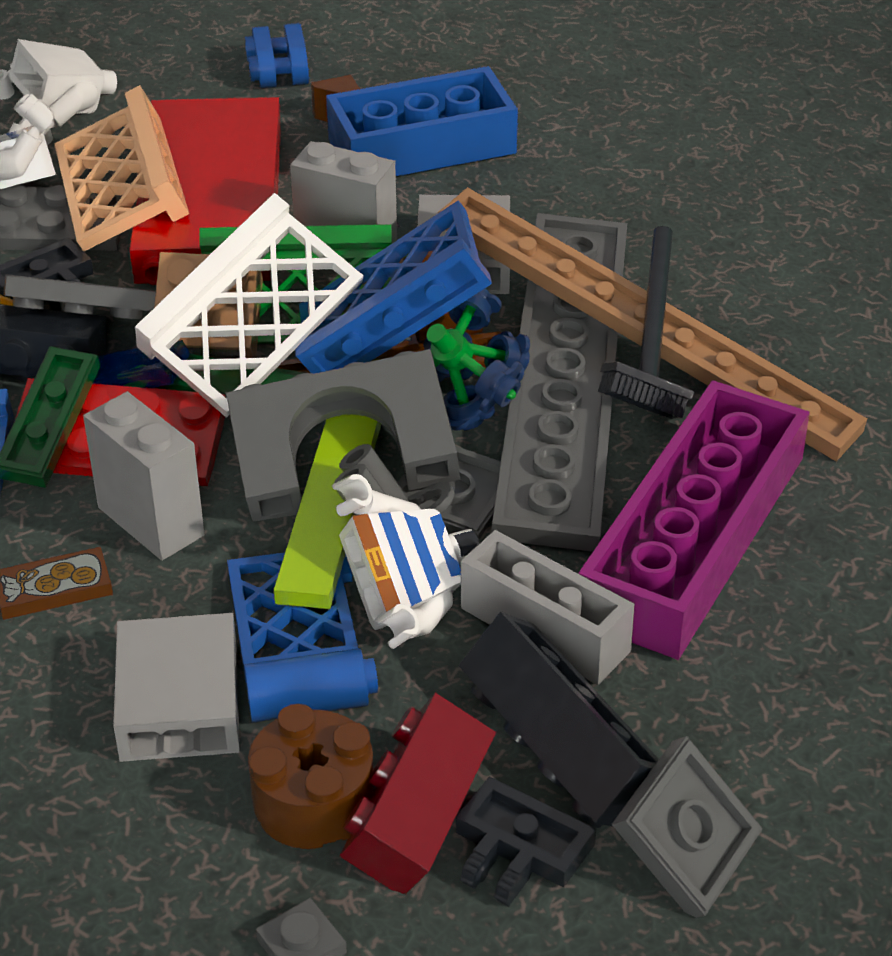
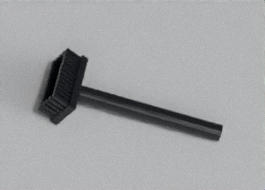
[597,226,694,419]

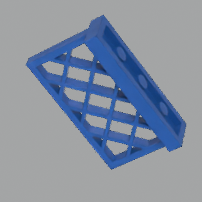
[295,200,492,374]

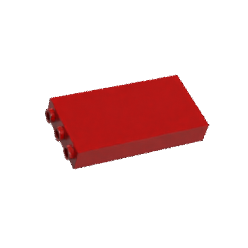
[130,97,281,285]

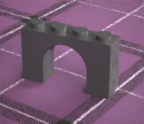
[226,349,460,522]

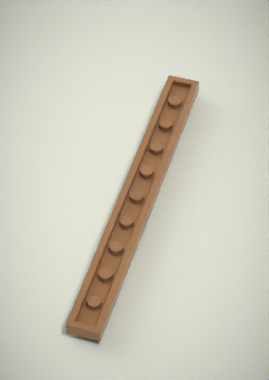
[438,187,867,462]

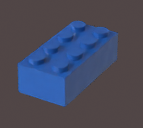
[326,66,518,176]

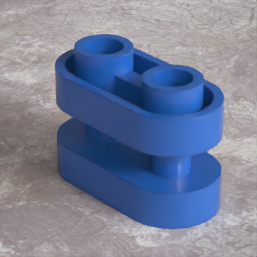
[245,23,309,89]

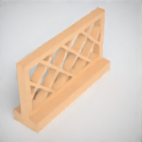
[54,85,189,251]

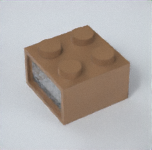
[154,252,263,365]

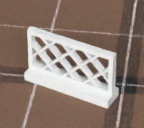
[135,193,363,418]

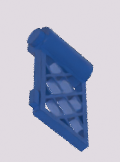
[227,552,378,723]

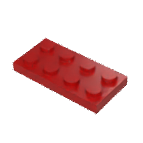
[15,378,226,486]

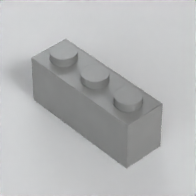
[461,530,635,685]

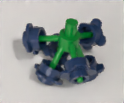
[423,288,530,431]

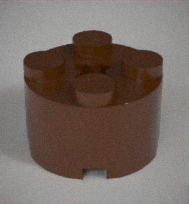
[248,704,374,849]

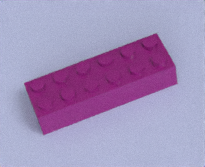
[578,380,810,660]

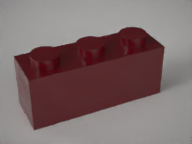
[340,693,496,894]

